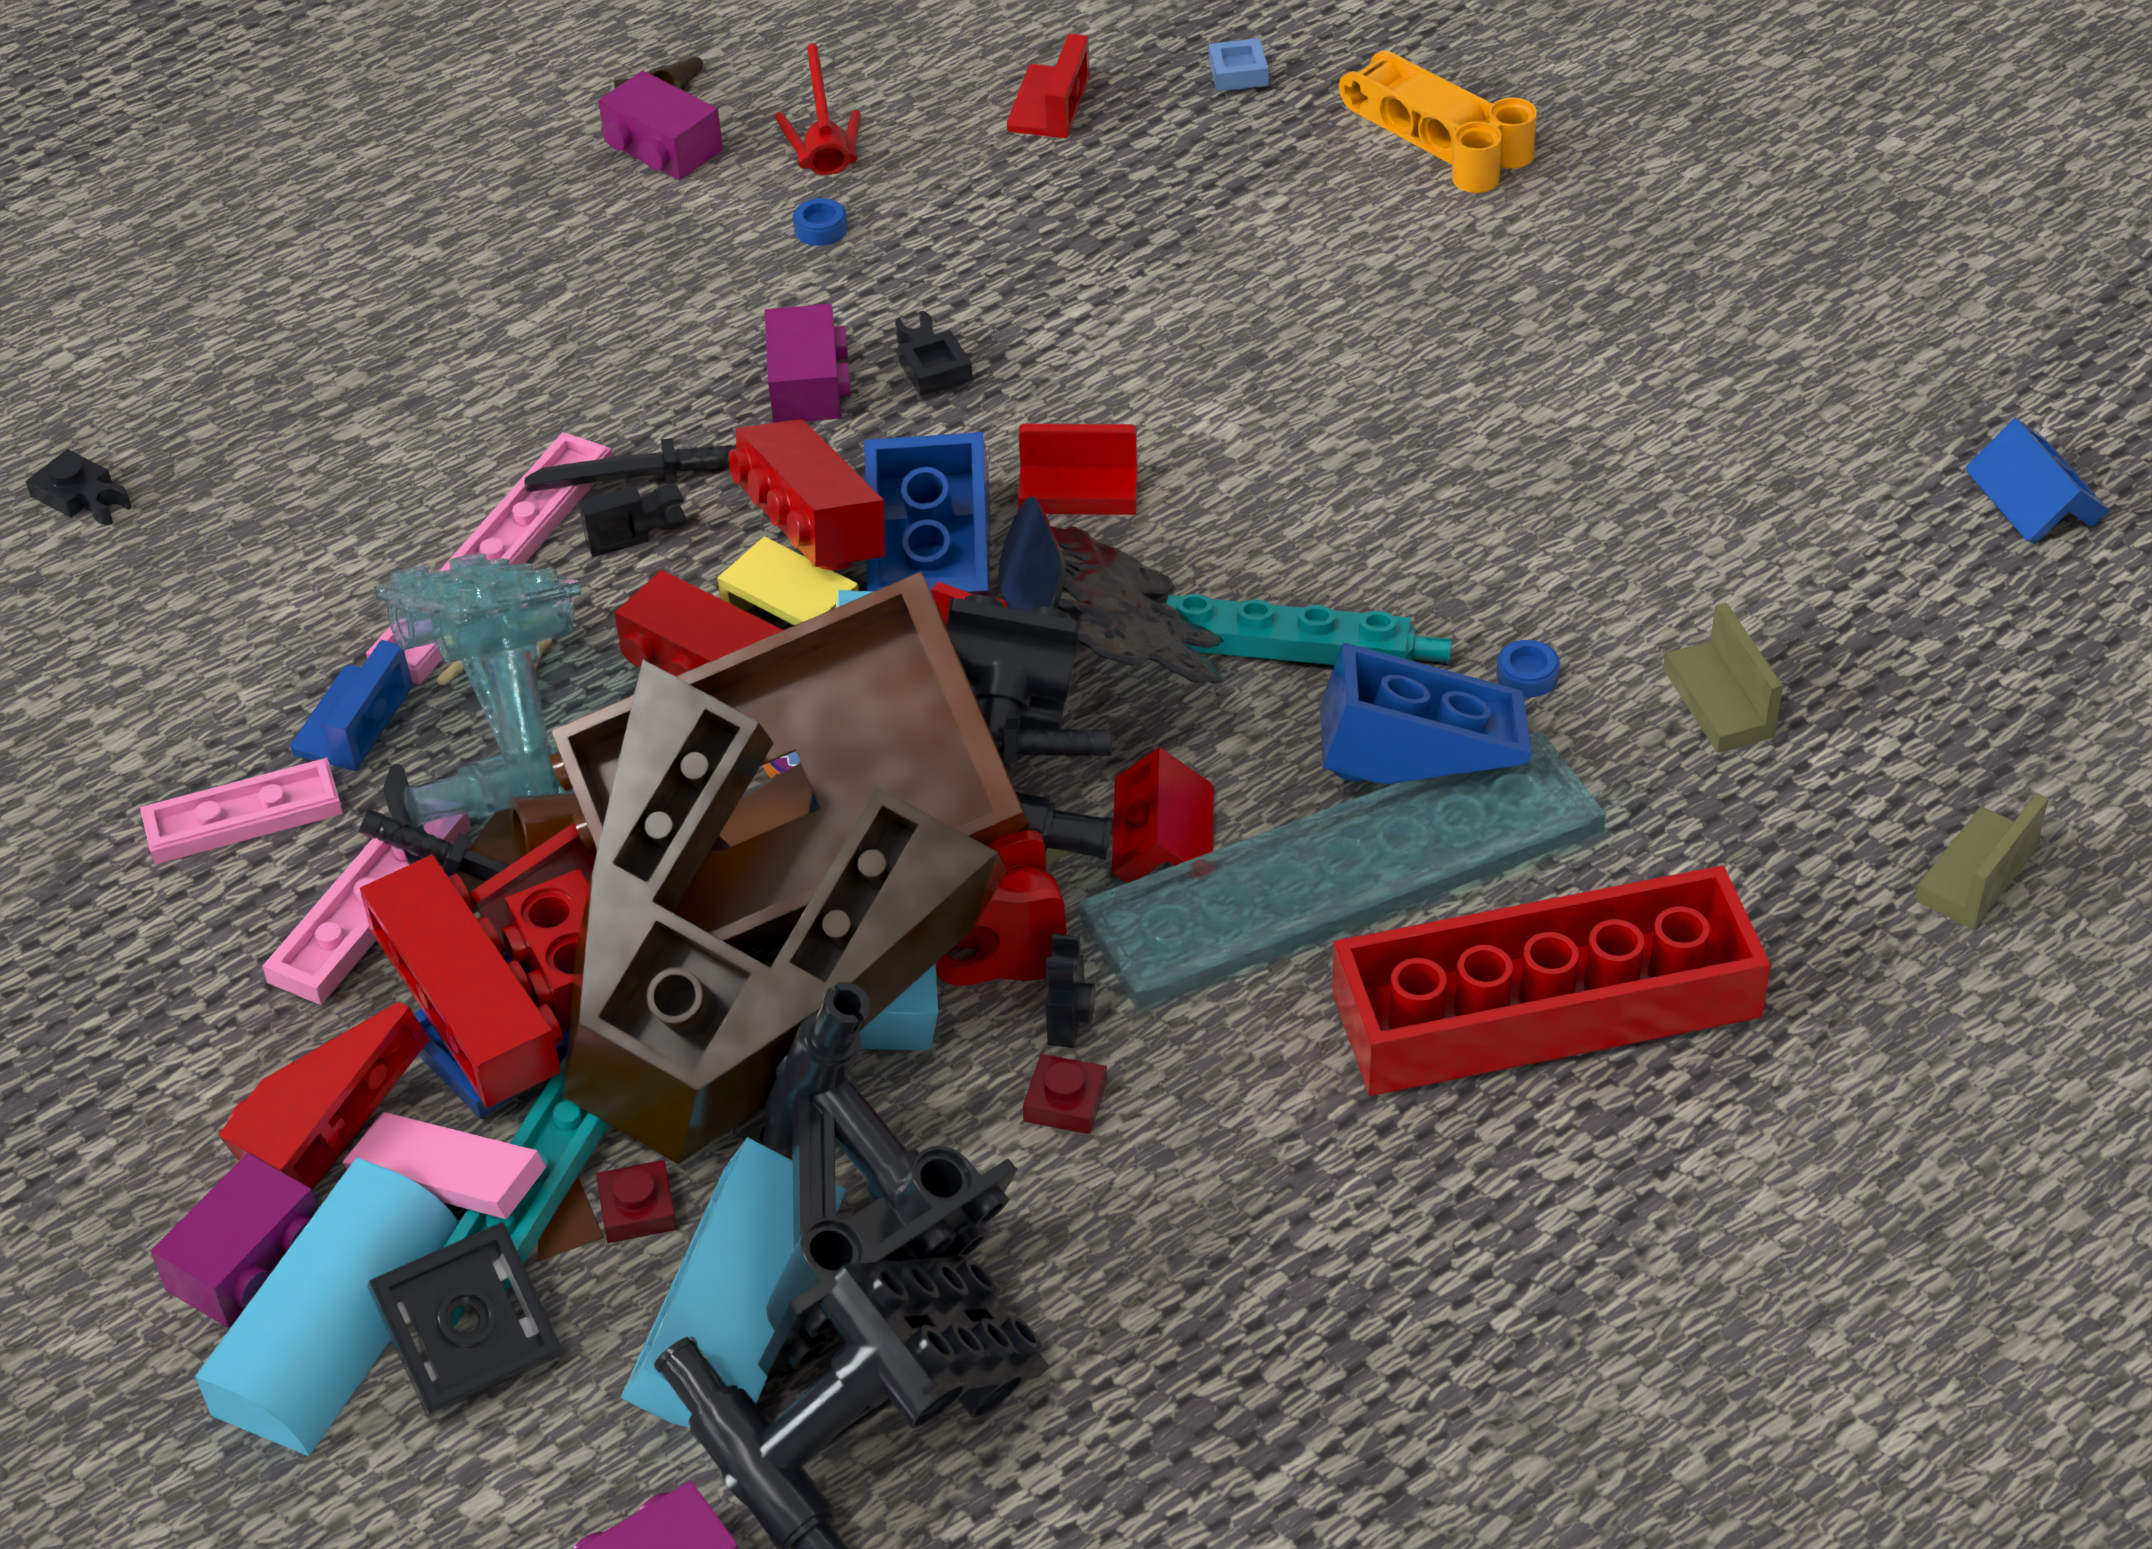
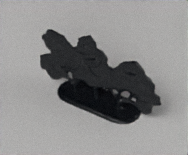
[998,496,1224,684]

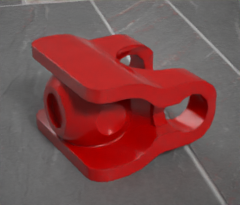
[935,830,1066,986]

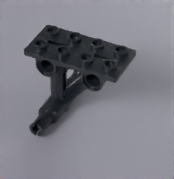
[946,595,1113,860]
[758,982,1018,1376]
[654,1256,1049,1549]

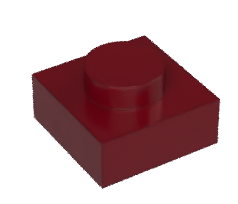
[1023,1054,1107,1134]
[596,1159,677,1243]

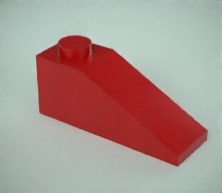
[218,1001,430,1190]

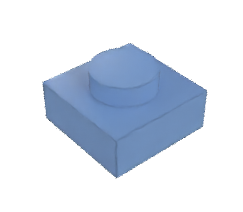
[1208,38,1269,91]

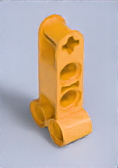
[1339,50,1537,193]

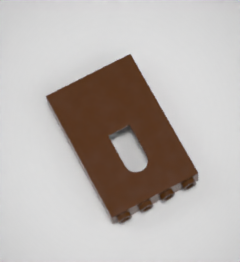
[550,572,1030,951]

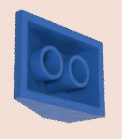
[864,432,991,596]
[1320,642,1532,785]

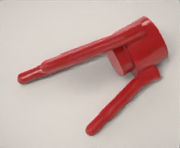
[775,43,861,176]

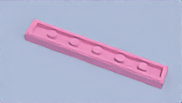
[366,432,613,685]

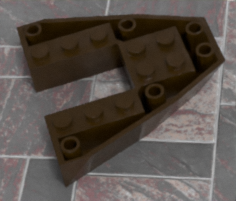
[562,659,1008,1164]

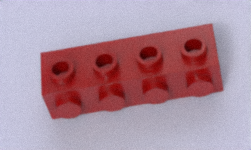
[729,419,885,570]
[359,854,563,1108]

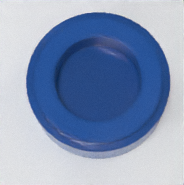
[793,198,848,246]
[1496,640,1560,697]

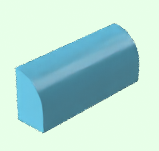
[620,1137,847,1428]
[195,1157,459,1456]

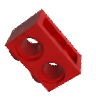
[501,869,589,1032]

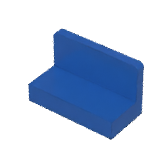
[1966,417,2110,543]
[290,640,413,771]

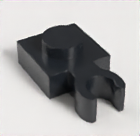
[895,311,973,396]
[26,449,132,525]
[578,484,687,557]
[1045,934,1096,1048]

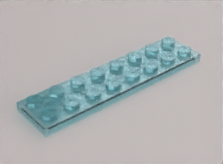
[1079,730,1606,1009]

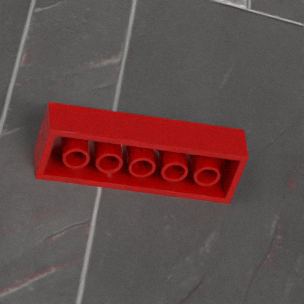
[1332,865,1771,1096]

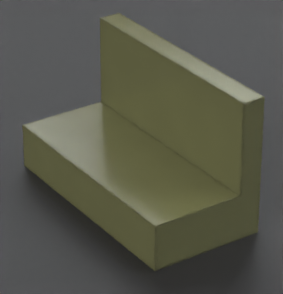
[1663,602,1783,753]
[1915,793,2049,930]

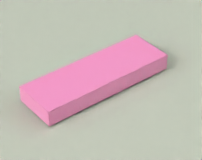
[140,758,343,865]
[342,1112,546,1219]

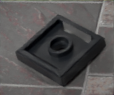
[367,1222,564,1418]

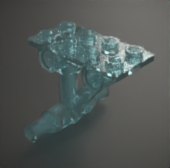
[374,554,582,827]

